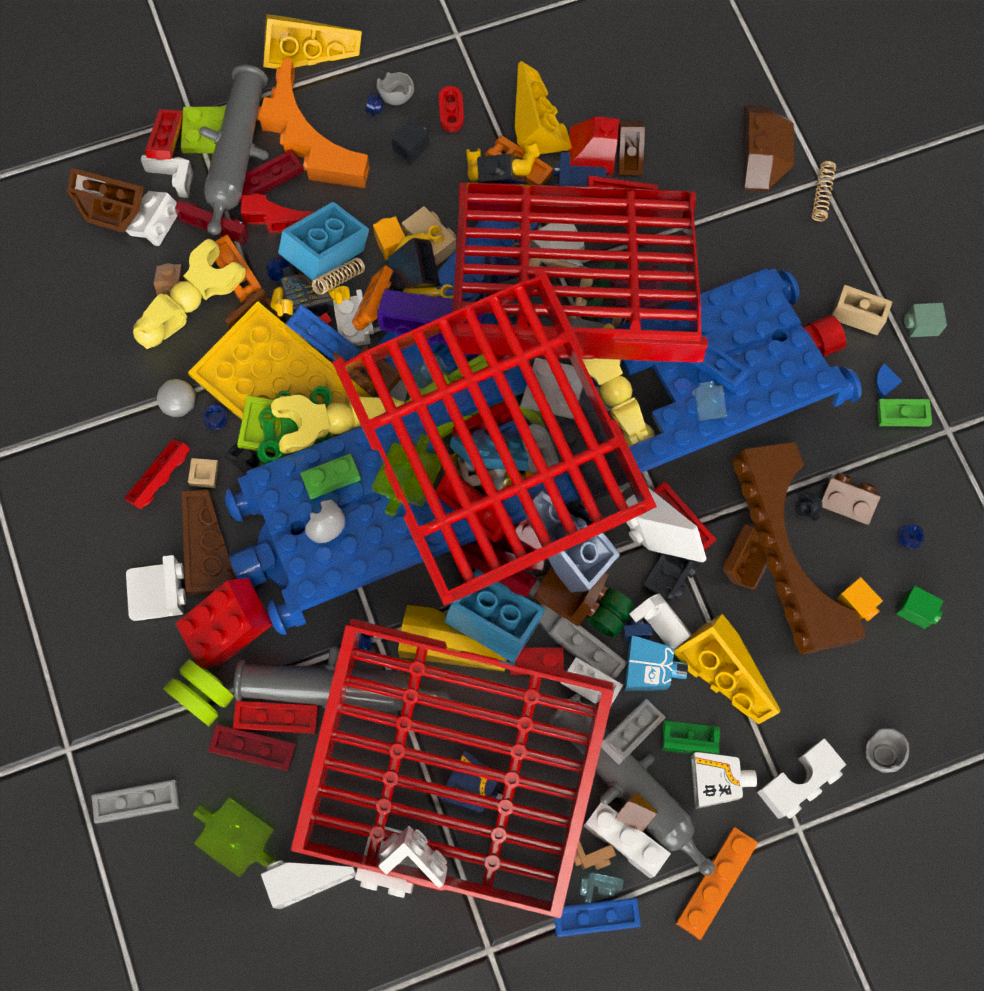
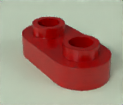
[439,86,464,132]

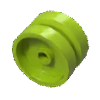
[162,659,234,727]

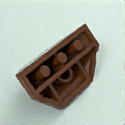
[744,105,794,192]
[67,168,144,232]

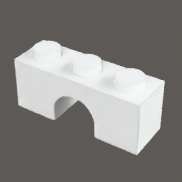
[757,738,846,819]
[583,803,671,878]

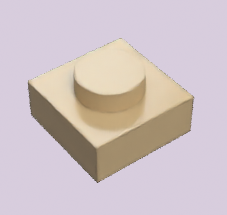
[188,458,219,488]

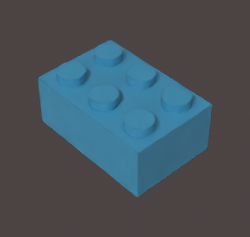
[278,202,369,280]
[444,569,546,663]

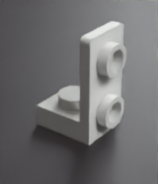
[141,155,193,198]
[630,593,691,649]

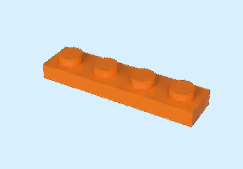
[675,827,758,940]

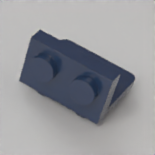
[554,152,607,187]

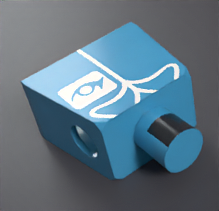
[624,636,688,691]

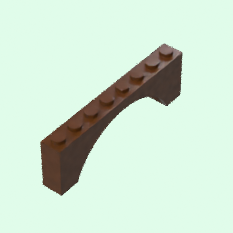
[732,442,866,656]

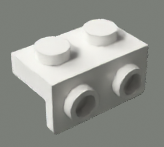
[126,191,177,246]

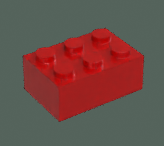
[176,578,273,669]

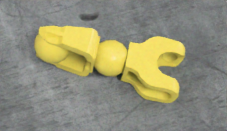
[133,239,246,349]
[582,323,655,447]
[271,395,405,454]

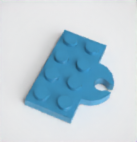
[450,429,561,471]

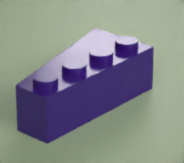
[377,290,485,358]

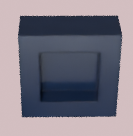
[621,621,652,642]

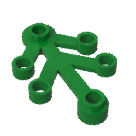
[257,386,332,464]

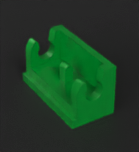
[660,720,720,755]

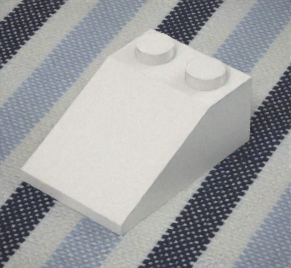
[626,488,706,562]
[261,860,357,909]

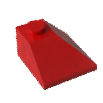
[568,116,620,176]

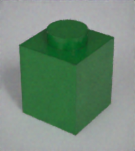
[896,585,943,629]

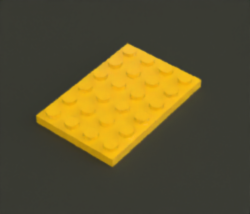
[188,301,372,445]

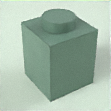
[904,303,947,337]

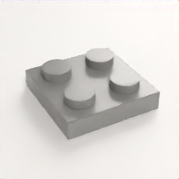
[522,358,583,419]

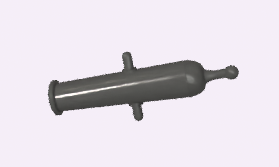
[199,64,269,235]
[234,646,452,713]
[548,694,715,876]

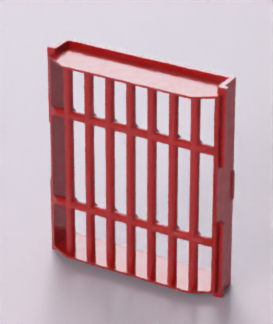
[450,182,708,363]
[332,268,657,606]
[291,619,614,918]

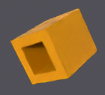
[373,216,405,261]
[835,577,883,621]

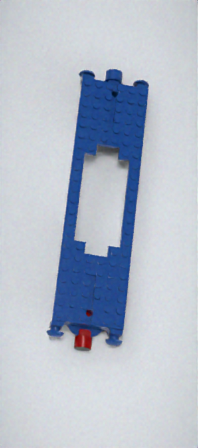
[224,268,862,635]

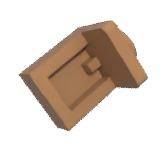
[154,263,183,296]
[574,841,616,870]

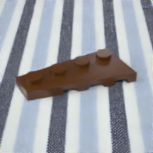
[181,490,236,595]

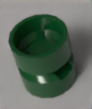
[587,588,636,639]

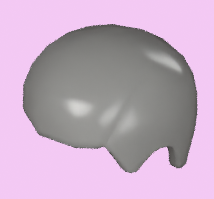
[377,72,414,106]
[157,379,197,418]
[305,500,345,543]
[865,728,909,773]

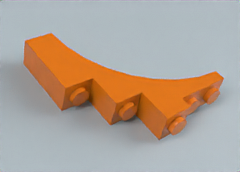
[257,58,370,188]

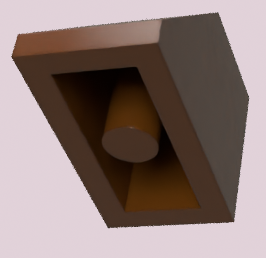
[617,121,645,175]

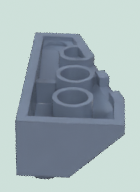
[523,491,620,592]

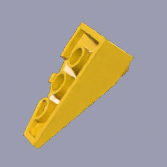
[263,14,362,69]
[515,61,572,154]
[398,605,507,672]
[674,614,781,724]

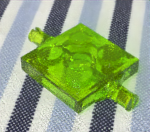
[371,434,442,517]
[193,798,276,878]

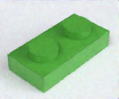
[877,399,932,427]
[300,453,361,499]

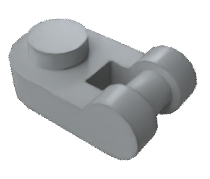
[522,424,559,472]

